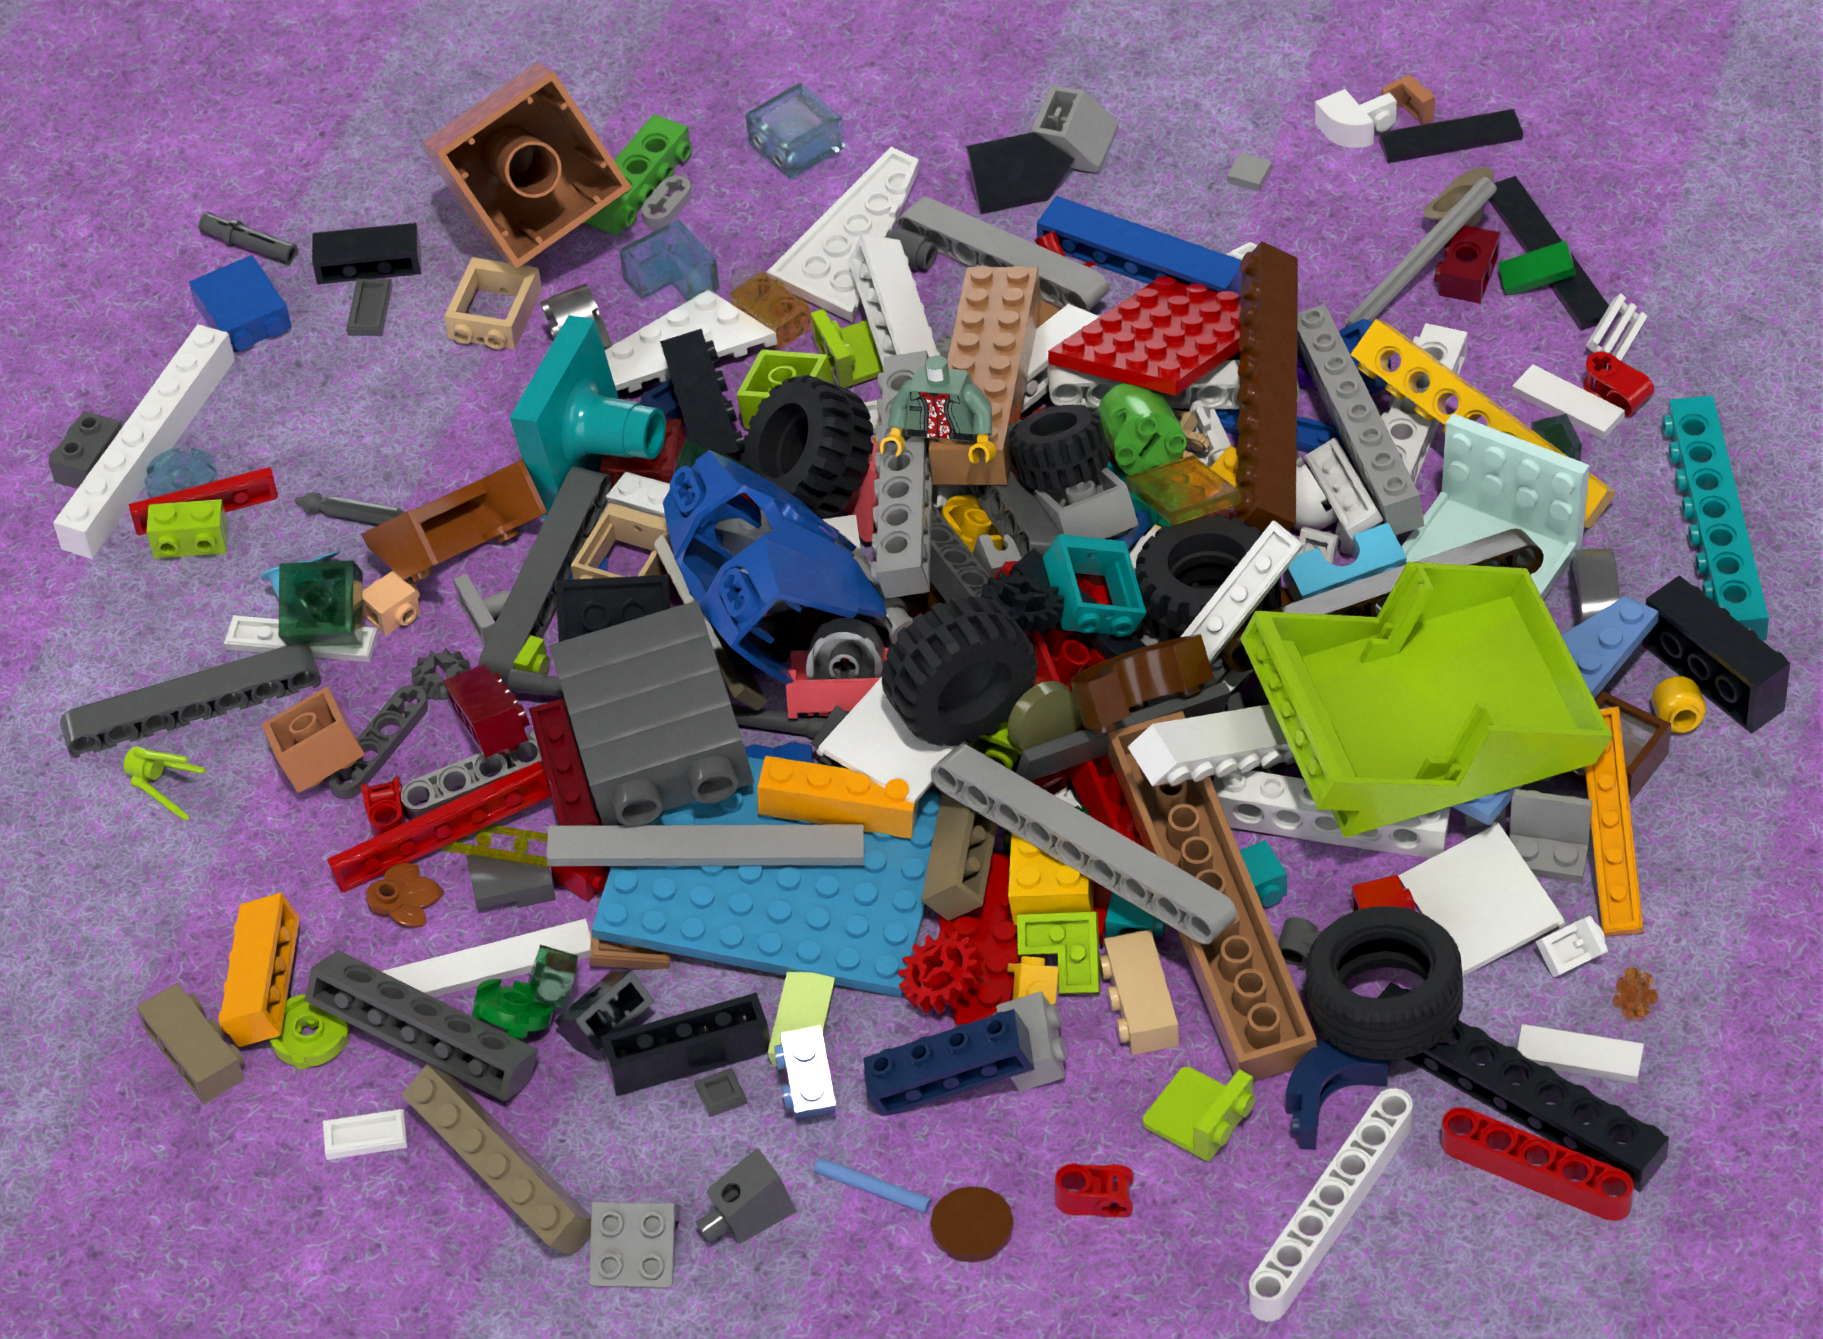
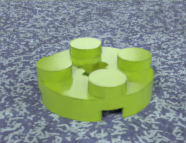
[269,994,349,1069]

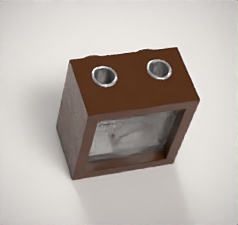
[1565,691,1671,803]

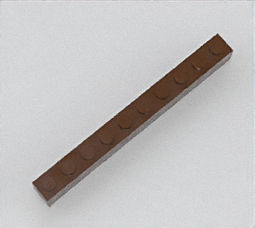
[1235,241,1298,532]

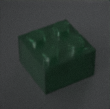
[278,560,363,647]

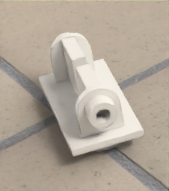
[1189,400,1231,468]

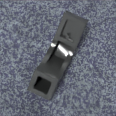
[1571,548,1620,624]

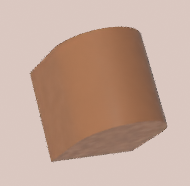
[422,62,632,269]

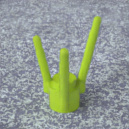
[123,746,206,821]

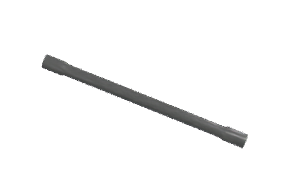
[508,668,828,738]

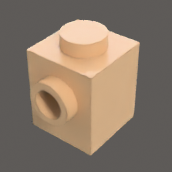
[358,571,421,636]

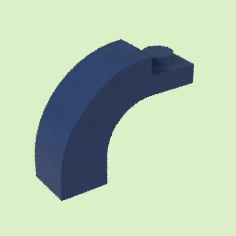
[1286,1040,1390,1150]

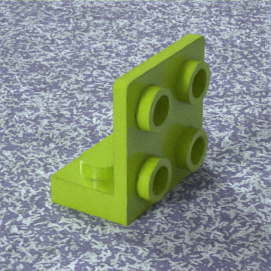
[811,308,883,388]

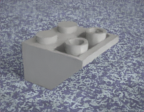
[1031,84,1119,173]

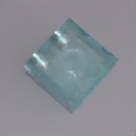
[745,82,845,180]

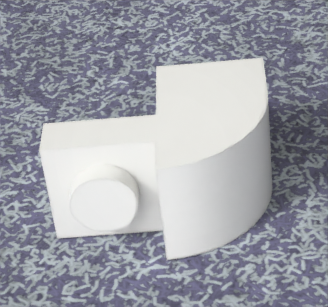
[1315,89,1396,148]

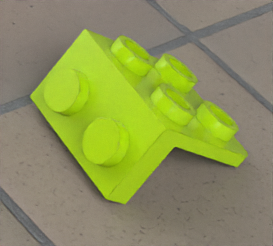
[1143,1067,1256,1162]

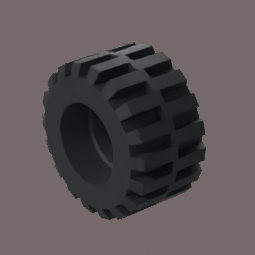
[1009,404,1110,490]

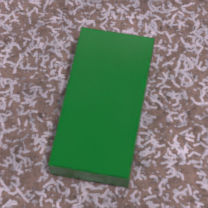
[1498,240,1576,296]

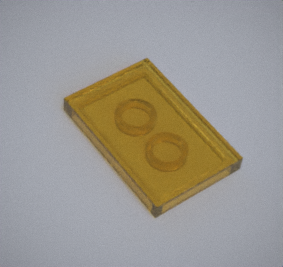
[1126,455,1241,525]

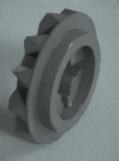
[411,648,471,699]

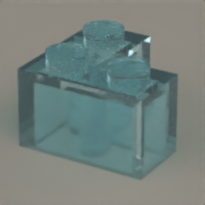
[619,219,720,301]

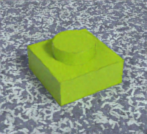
[514,635,550,674]

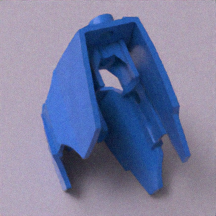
[663,450,887,685]

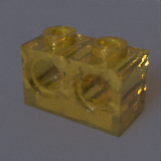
[730,271,811,351]

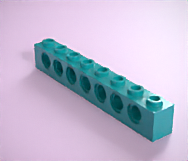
[1662,395,1769,641]

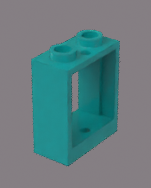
[1043,534,1147,637]

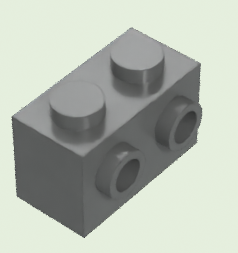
[48,411,123,489]

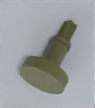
[1008,681,1082,752]

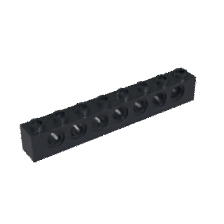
[1377,982,1669,1192]

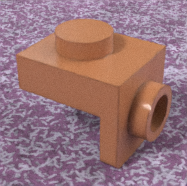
[1381,74,1435,125]

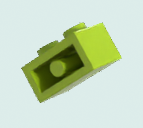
[147,499,228,559]

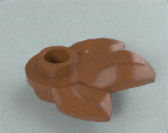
[366,863,444,927]

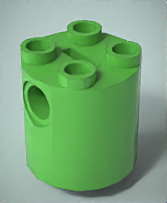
[1097,383,1187,482]

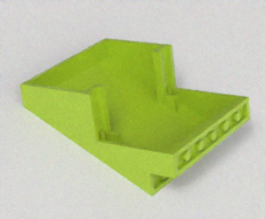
[1240,562,1613,838]

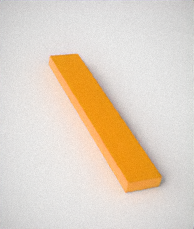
[1585,707,1644,936]

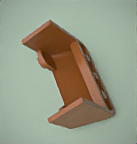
[361,459,548,583]

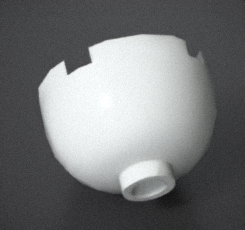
[1293,457,1339,532]

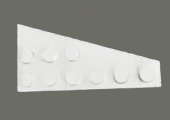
[767,147,920,323]
[605,290,777,393]

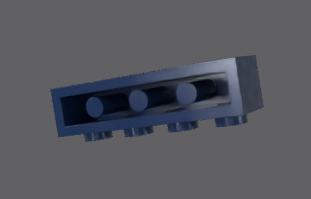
[863,1009,1035,1116]

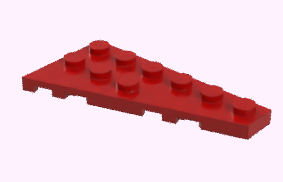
[938,853,1022,1026]

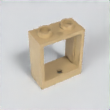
[444,257,542,350]
[571,503,670,579]

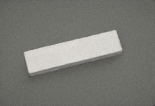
[1304,437,1383,540]
[224,615,378,662]

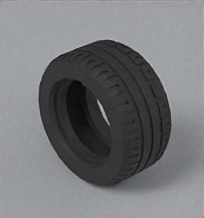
[1306,906,1463,1060]

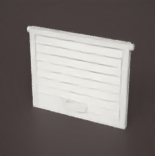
[816,677,968,804]
[1398,821,1566,976]

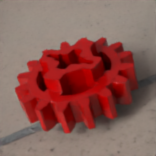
[898,930,985,1014]

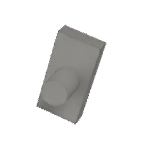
[453,573,509,646]

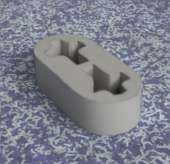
[641,175,692,229]

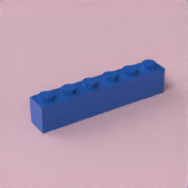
[1036,196,1242,294]

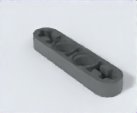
[328,685,428,800]

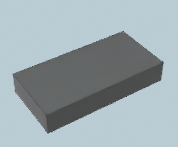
[346,279,393,336]

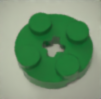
[472,979,554,1038]

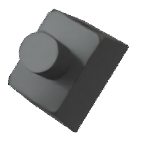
[696,1148,797,1244]

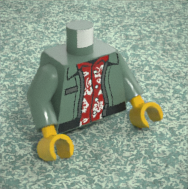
[880,356,997,464]

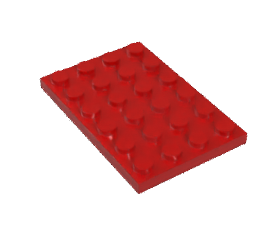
[1048,277,1241,395]

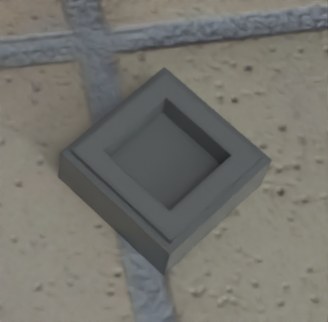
[694,1068,747,1118]

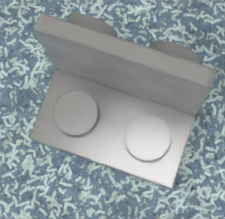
[1509,789,1592,883]
[589,1202,681,1287]

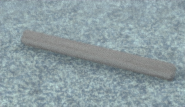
[1345,177,1497,326]

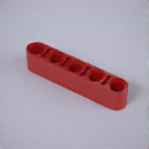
[1441,1107,1634,1221]

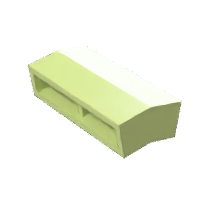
[768,972,835,1066]

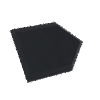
[966,132,1074,215]

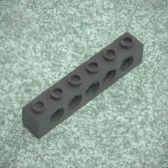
[305,950,538,1102]

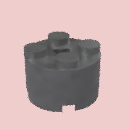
[540,284,612,350]
[806,618,885,680]

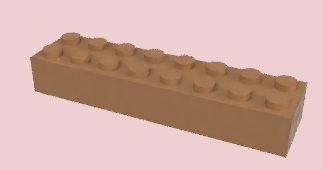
[928,266,1042,485]

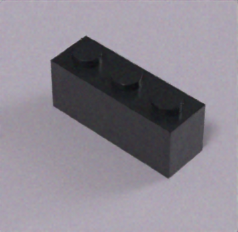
[312,223,421,285]

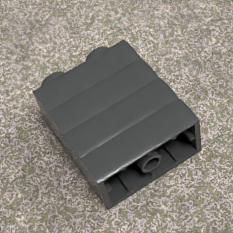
[549,600,754,826]

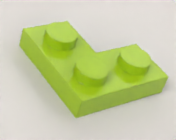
[1017,912,1101,994]

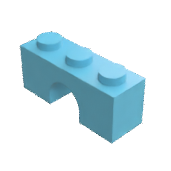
[1283,522,1407,602]

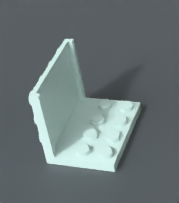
[1402,413,1590,600]

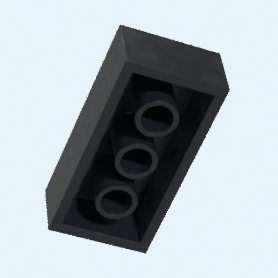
[1642,575,1790,734]

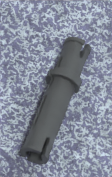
[198,212,298,265]

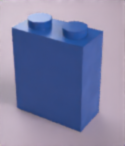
[188,255,292,353]

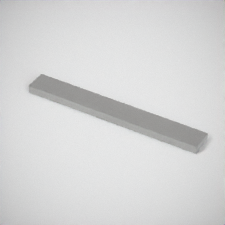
[547,824,864,866]

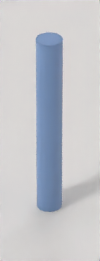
[814,1157,932,1214]

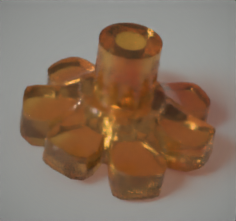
[1612,967,1658,1020]

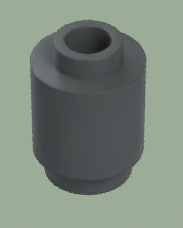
[885,227,938,271]

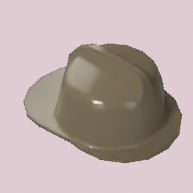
[1423,167,1495,237]

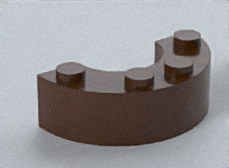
[1070,634,1214,735]

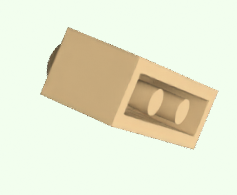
[1099,930,1179,1055]

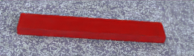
[327,761,552,892]

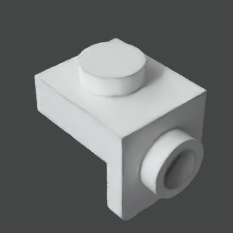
[1535,916,1608,978]

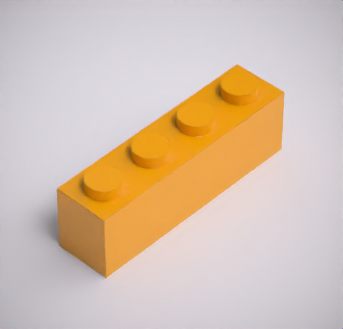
[757,756,919,839]
[219,892,300,1047]

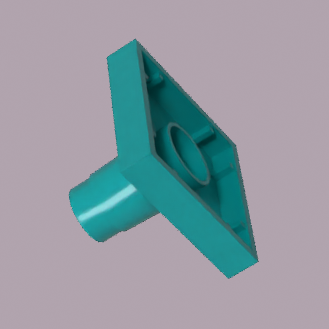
[509,315,666,519]

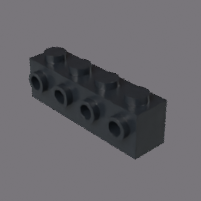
[660,328,745,465]
[601,992,770,1096]

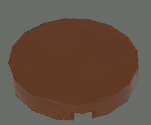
[930,1186,1014,1263]

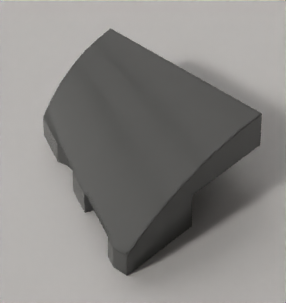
[466,855,556,909]

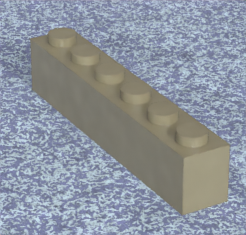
[402,1064,591,1256]

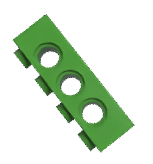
[583,114,692,236]

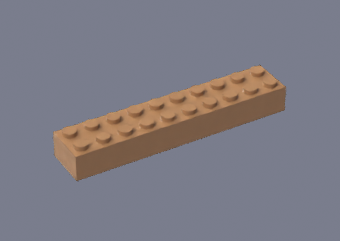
[1108,711,1317,1081]

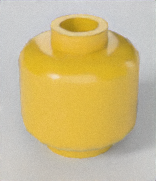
[1651,676,1707,733]

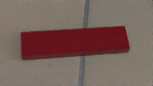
[529,698,601,826]

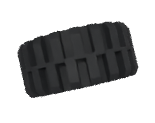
[741,375,874,519]
[1135,514,1281,642]
[881,596,1038,746]

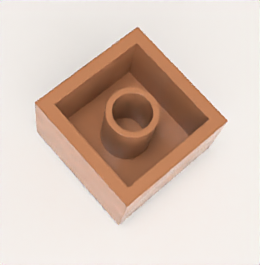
[262,686,365,793]

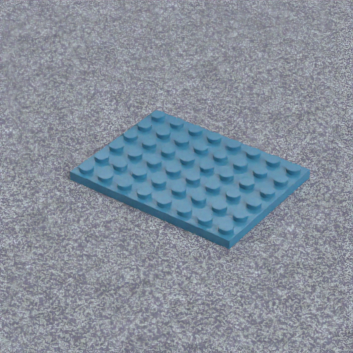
[591,757,942,998]

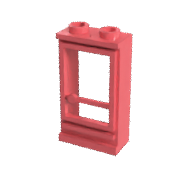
[786,648,888,718]

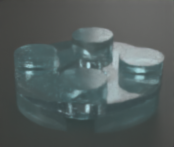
[145,448,218,498]

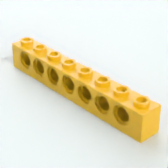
[1350,319,1617,529]

